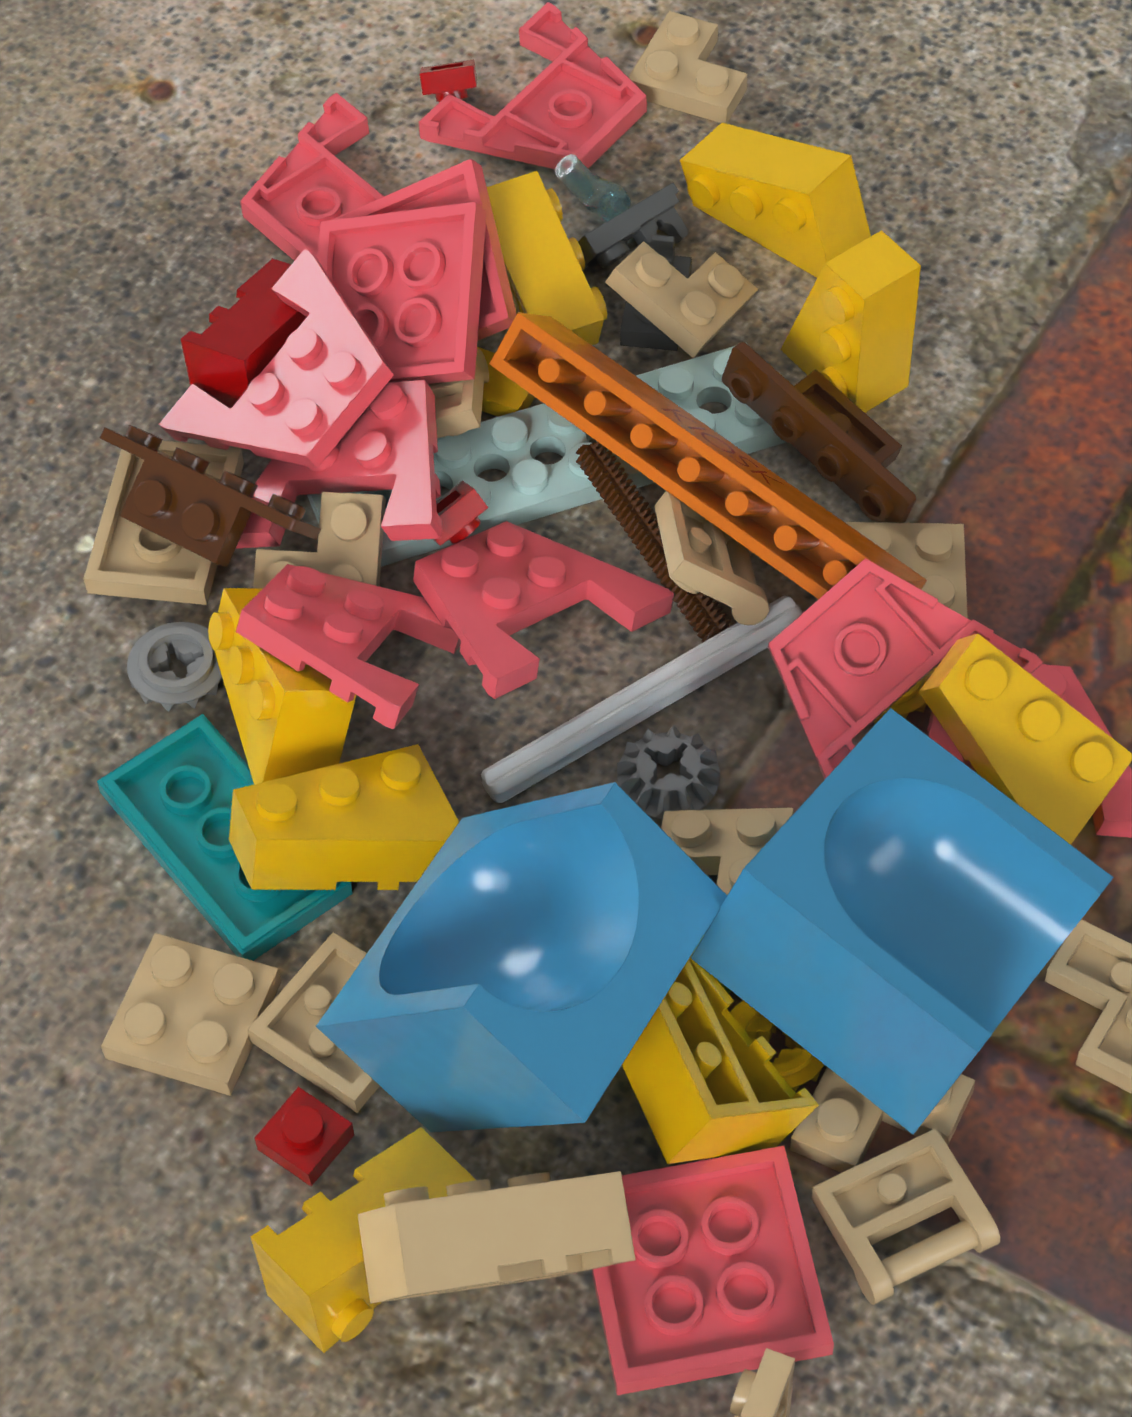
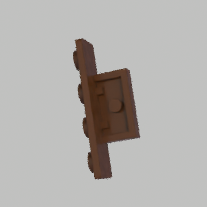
[722,342,916,523]
[100,425,321,567]

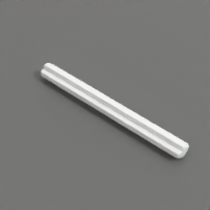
[481,596,802,803]

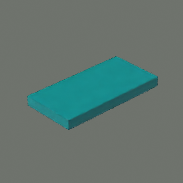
[97,714,353,961]

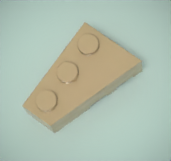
[357,1171,636,1304]

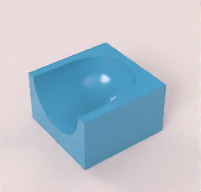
[691,708,1114,1134]
[316,782,727,1132]

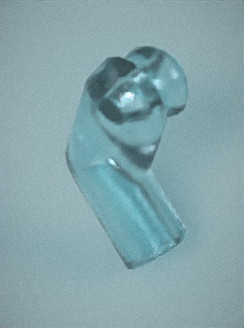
[554,154,631,222]

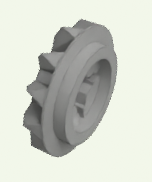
[127,622,222,712]
[617,725,720,819]

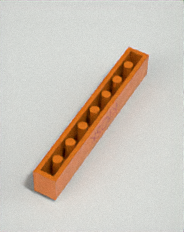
[489,312,927,599]

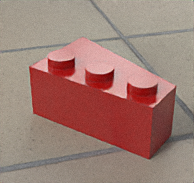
[181,258,307,408]

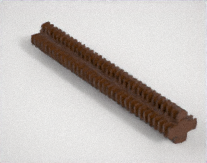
[576,442,732,643]

